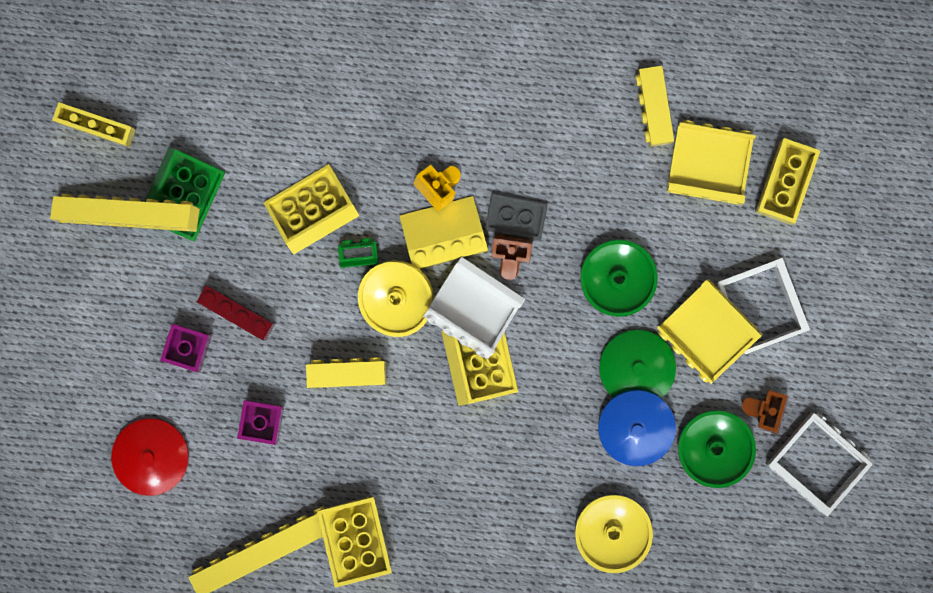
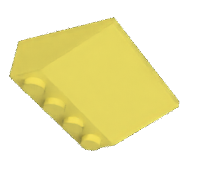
[263,164,359,255]
[400,196,488,269]
[441,331,518,406]
[317,496,392,588]

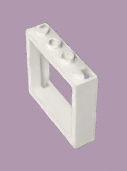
[715,258,810,354]
[766,413,873,517]

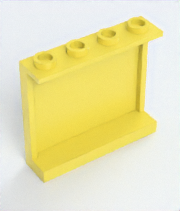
[666,120,756,205]
[657,279,763,384]

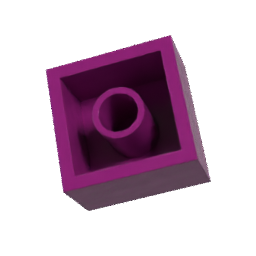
[160,324,212,372]
[237,400,284,445]

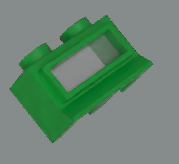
[338,238,379,269]

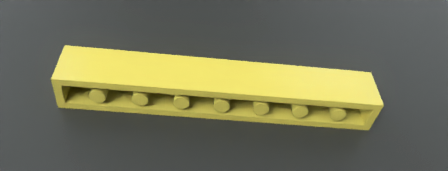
[50,194,200,232]
[188,506,329,593]

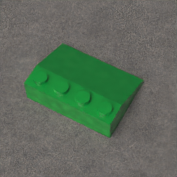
[144,147,226,242]

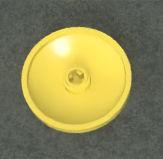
[358,260,434,337]
[575,495,653,573]

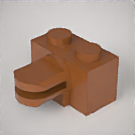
[491,234,533,280]
[742,390,789,435]

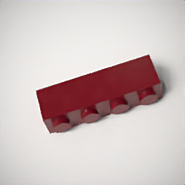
[196,285,275,341]

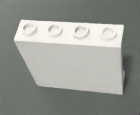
[423,257,525,359]

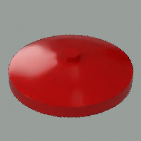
[111,418,189,496]

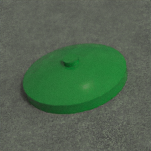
[580,240,658,317]
[599,330,676,398]
[678,410,756,488]

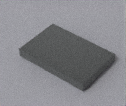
[484,193,548,241]

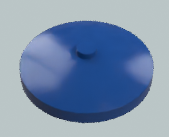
[598,389,676,466]

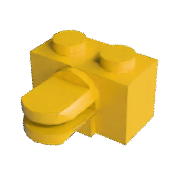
[413,165,461,212]

